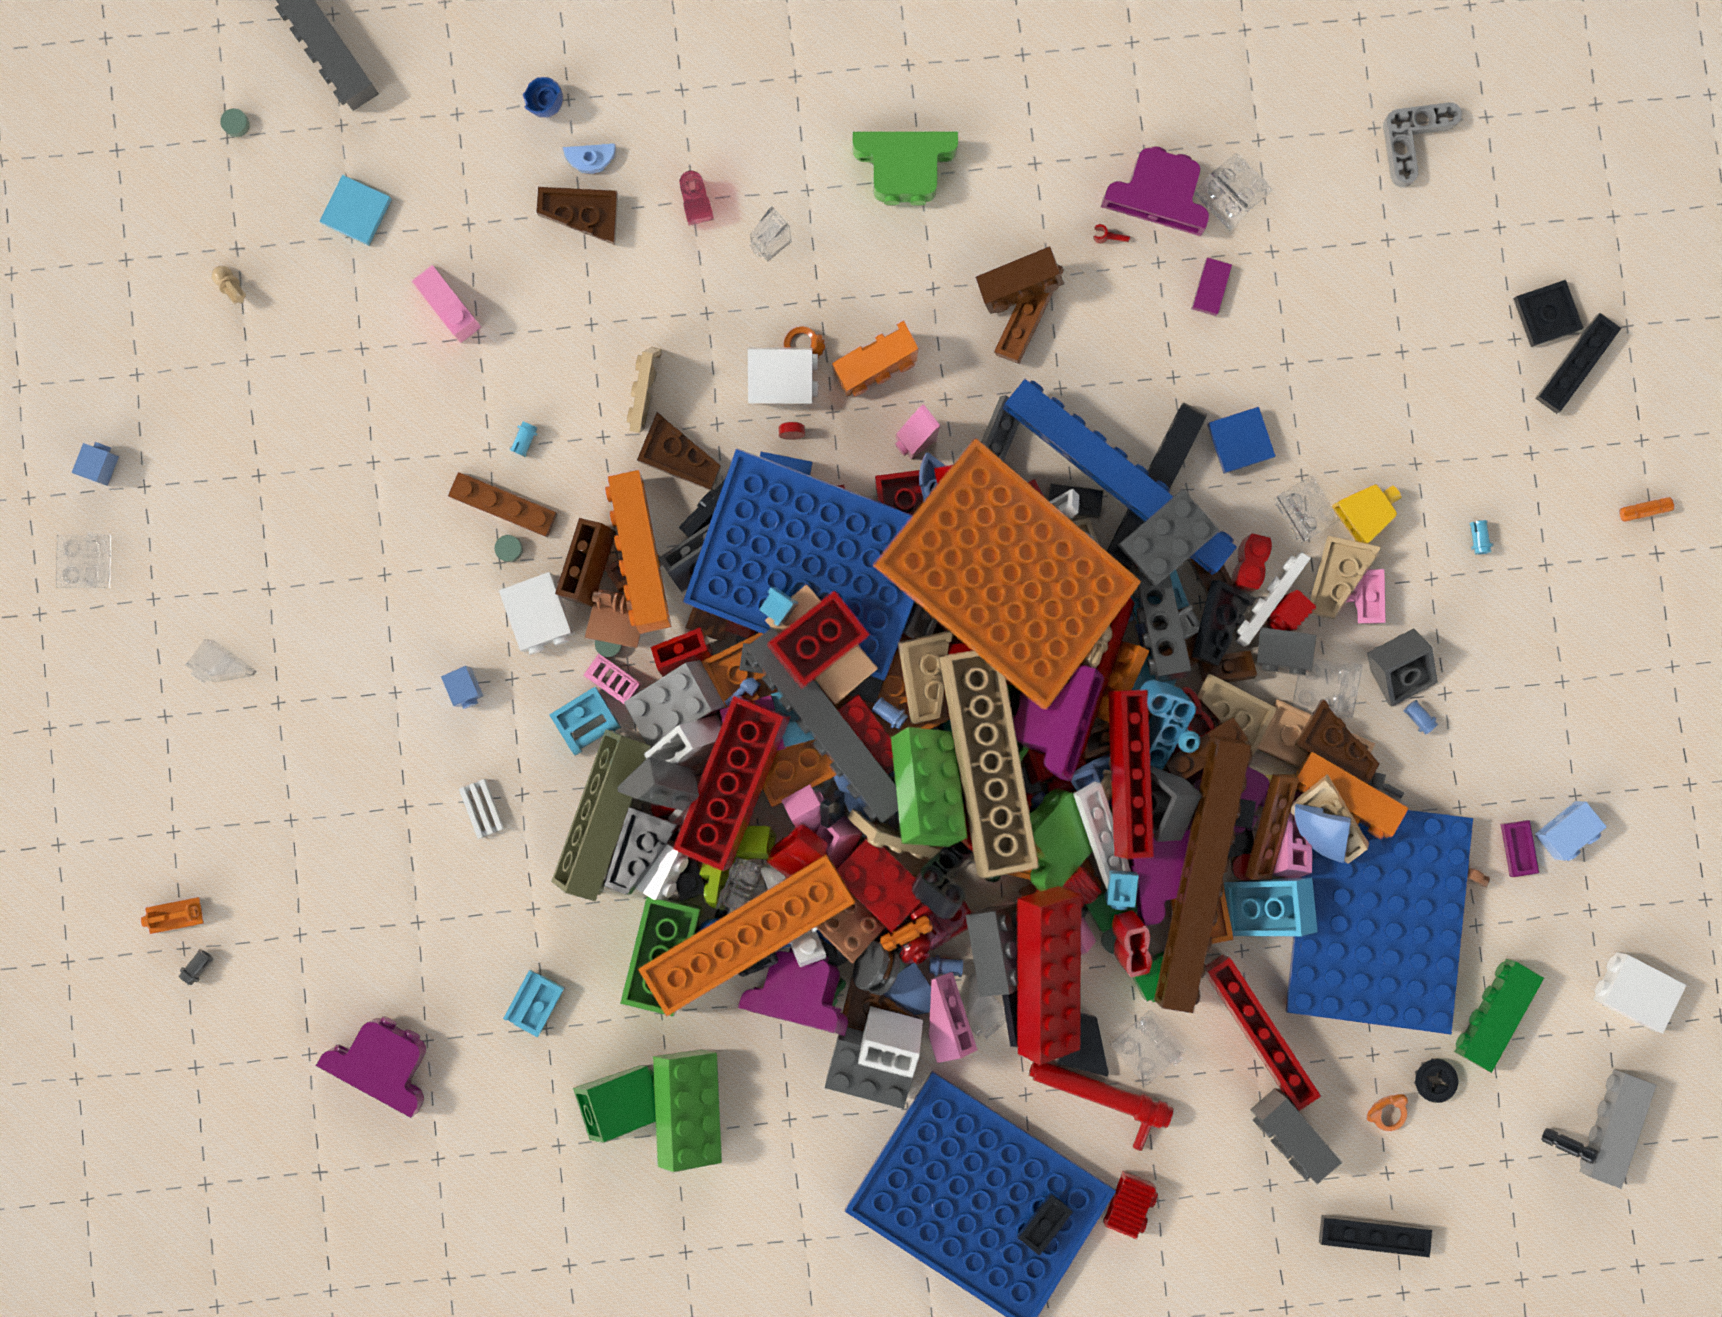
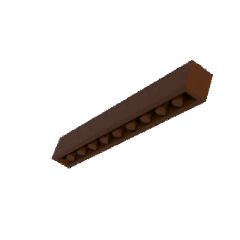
[1154,735,1253,1013]

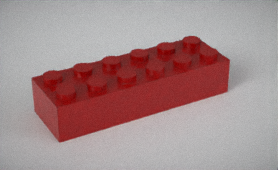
[673,696,791,871]
[1018,886,1081,1065]

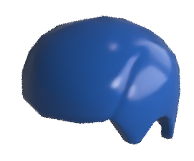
[523,77,563,118]

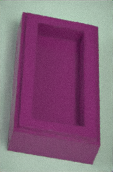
[1191,257,1232,316]
[1500,820,1539,877]

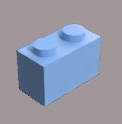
[1535,801,1607,861]

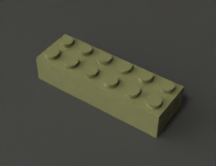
[551,729,651,902]

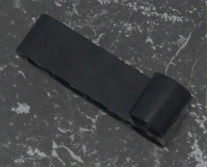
[912,841,974,919]

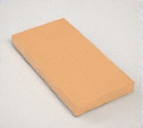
[765,585,878,704]
[1257,699,1375,768]

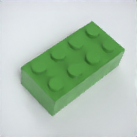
[891,727,967,847]
[620,896,702,1016]
[653,1049,722,1172]

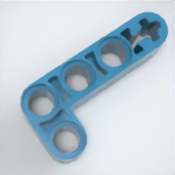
[1140,680,1195,770]

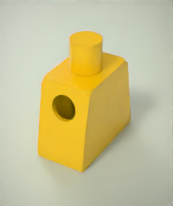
[1331,484,1402,544]

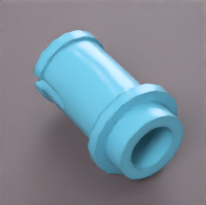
[510,421,538,457]
[1469,520,1493,555]
[1178,728,1200,753]

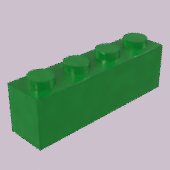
[1454,959,1544,1073]

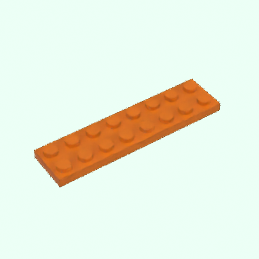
[638,854,856,1017]

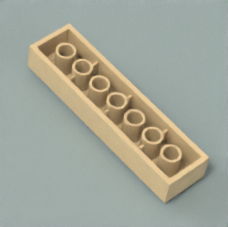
[939,651,1038,878]

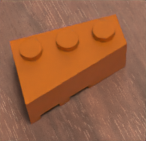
[832,320,919,397]

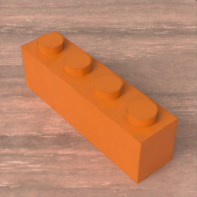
[1295,752,1409,839]

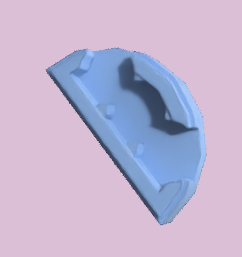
[563,143,616,174]

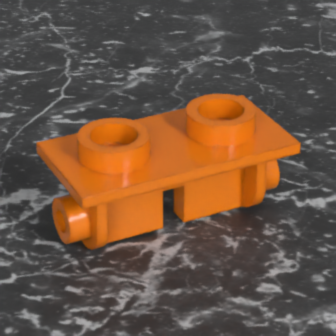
[141,897,204,934]

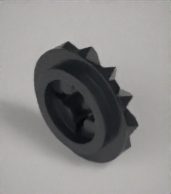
[1413,1058,1458,1103]

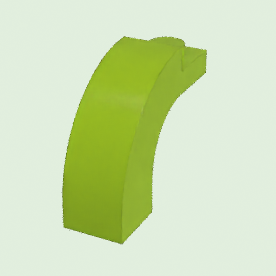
[699,826,777,909]

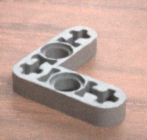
[1383,102,1462,187]

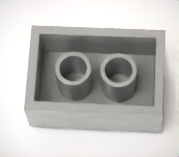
[624,660,725,749]

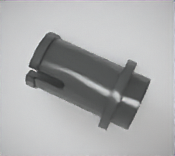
[179,949,214,985]

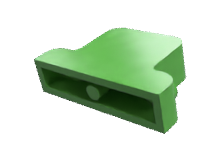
[852,131,958,206]
[1029,788,1113,891]

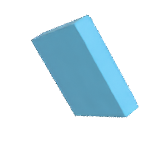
[319,175,392,246]

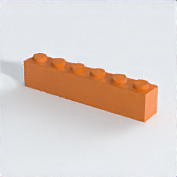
[605,470,672,634]

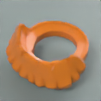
[784,326,825,359]
[1367,1094,1408,1131]

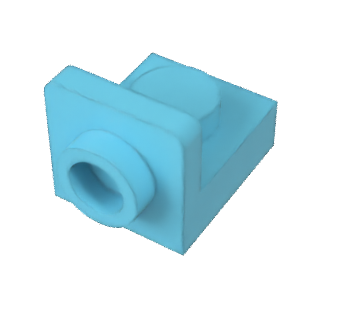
[1104,870,1138,910]

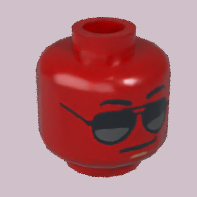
[895,923,931,965]

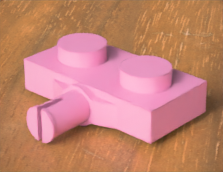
[1346,569,1385,624]

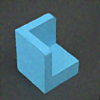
[759,587,798,626]

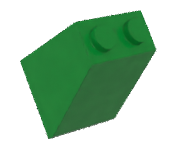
[573,1065,656,1143]

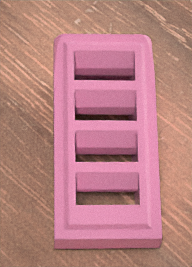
[584,654,642,705]

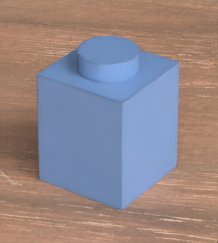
[72,442,119,486]
[441,666,484,709]

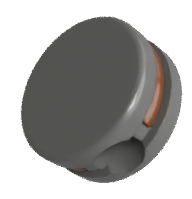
[853,940,900,995]

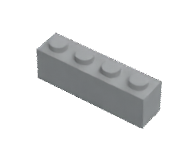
[1580,1069,1656,1189]

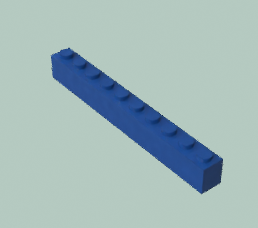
[1003,379,1237,575]

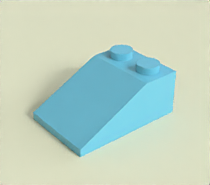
[1224,878,1317,936]

